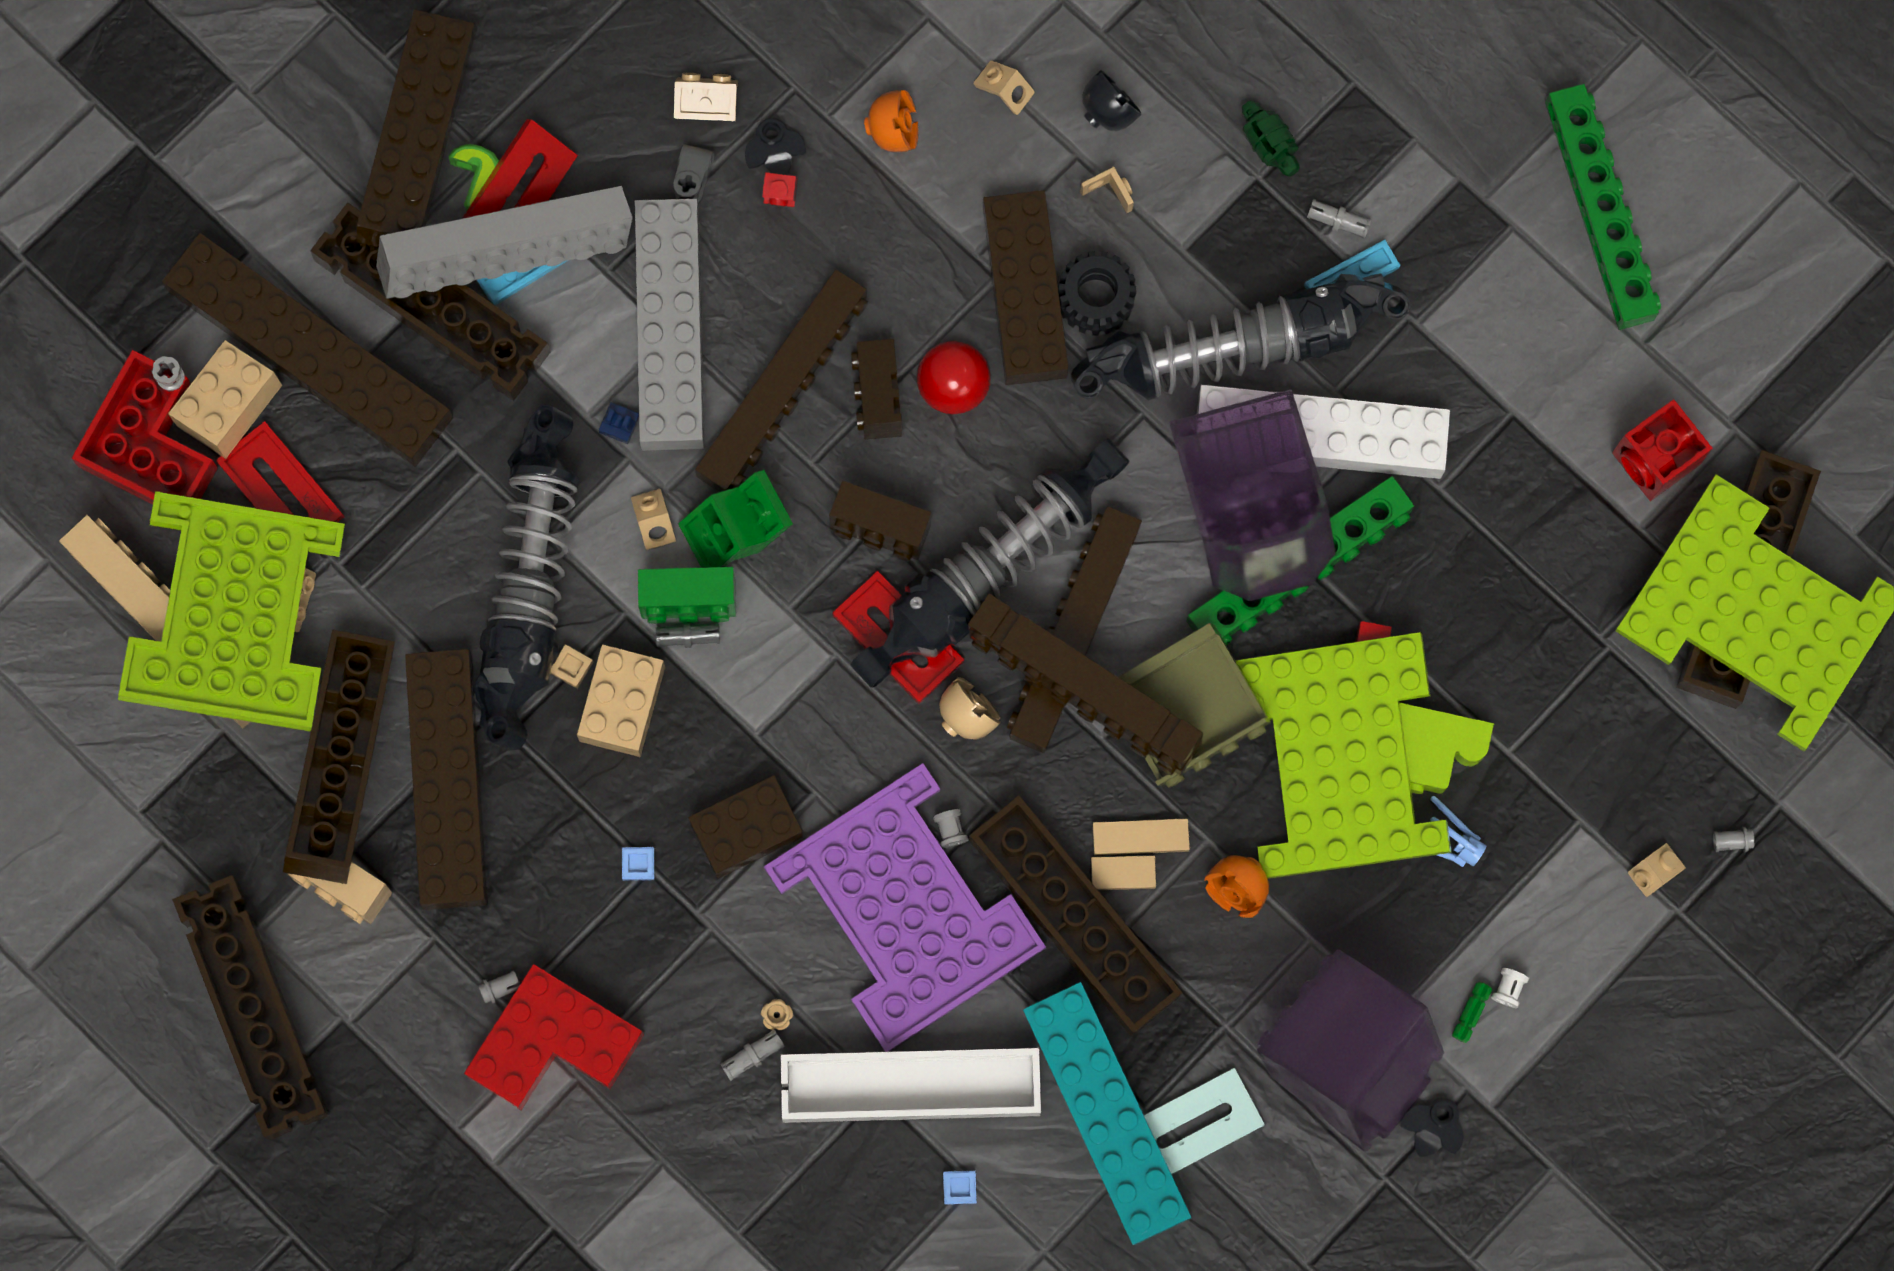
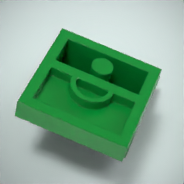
[678,470,793,568]

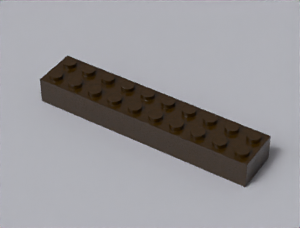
[162,233,453,467]

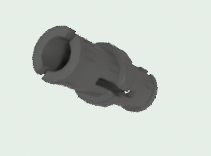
[656,623,720,648]

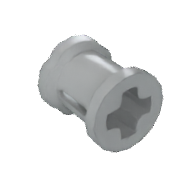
[152,356,185,391]
[933,809,969,848]

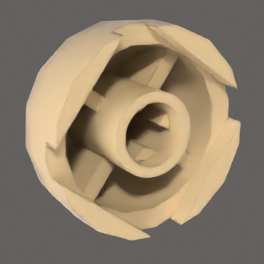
[939,677,1001,740]

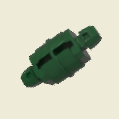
[1242,100,1300,177]

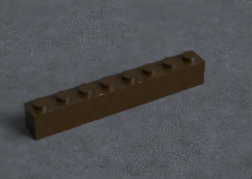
[695,269,868,492]
[1007,506,1142,753]

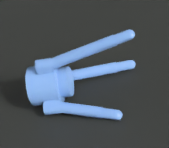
[1430,796,1487,867]

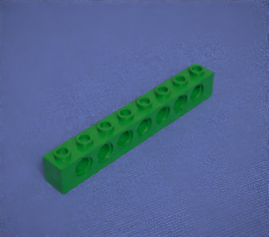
[1545,84,1661,330]
[1186,476,1414,645]

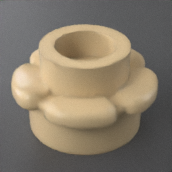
[761,999,793,1031]

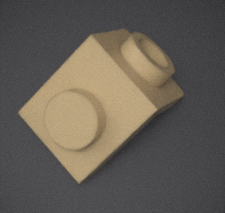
[1628,843,1686,897]

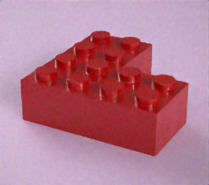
[71,350,218,505]
[464,964,644,1111]

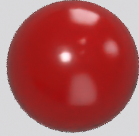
[917,341,991,414]

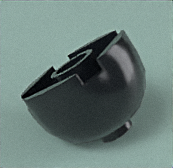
[1082,70,1142,131]

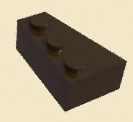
[851,339,902,440]

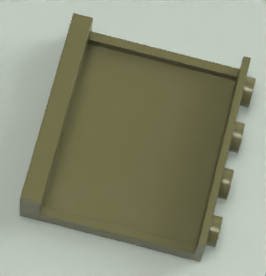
[1118,623,1271,788]

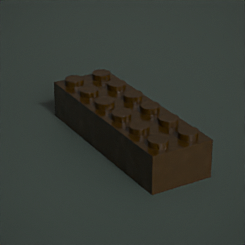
[983,190,1068,385]

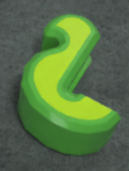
[448,144,499,211]

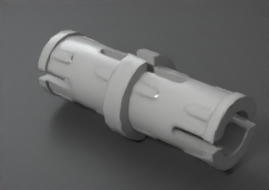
[1307,199,1371,238]
[720,1029,785,1081]

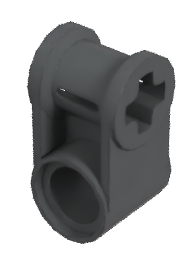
[673,144,715,204]

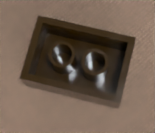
[829,480,932,561]
[688,776,803,879]

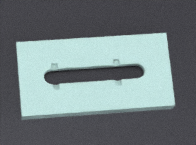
[1144,1068,1265,1174]

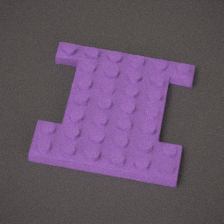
[764,763,1046,1052]

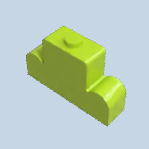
[1400,703,1494,794]

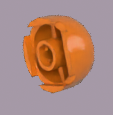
[864,90,918,152]
[1204,855,1269,918]

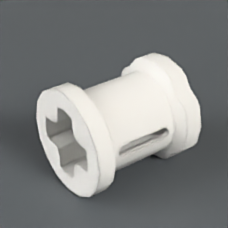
[1491,968,1529,1008]

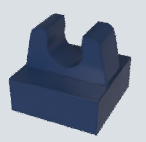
[599,402,639,444]

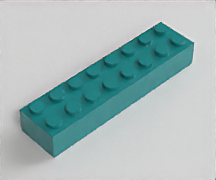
[1023,982,1192,1245]

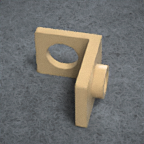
[973,61,1035,115]
[1080,167,1134,213]
[631,489,676,550]

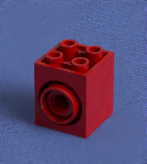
[1612,399,1713,502]

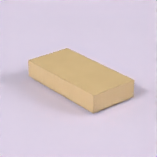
[1091,856,1156,890]

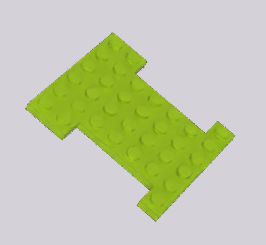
[1615,474,1894,751]
[118,491,345,731]
[1236,632,1452,879]

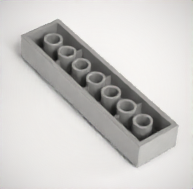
[376,186,633,298]
[635,199,704,451]

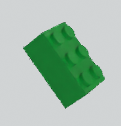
[638,567,736,624]

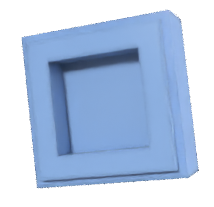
[622,847,655,881]
[943,1171,977,1205]

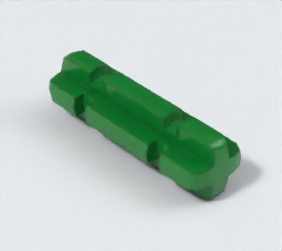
[1452,982,1492,1043]

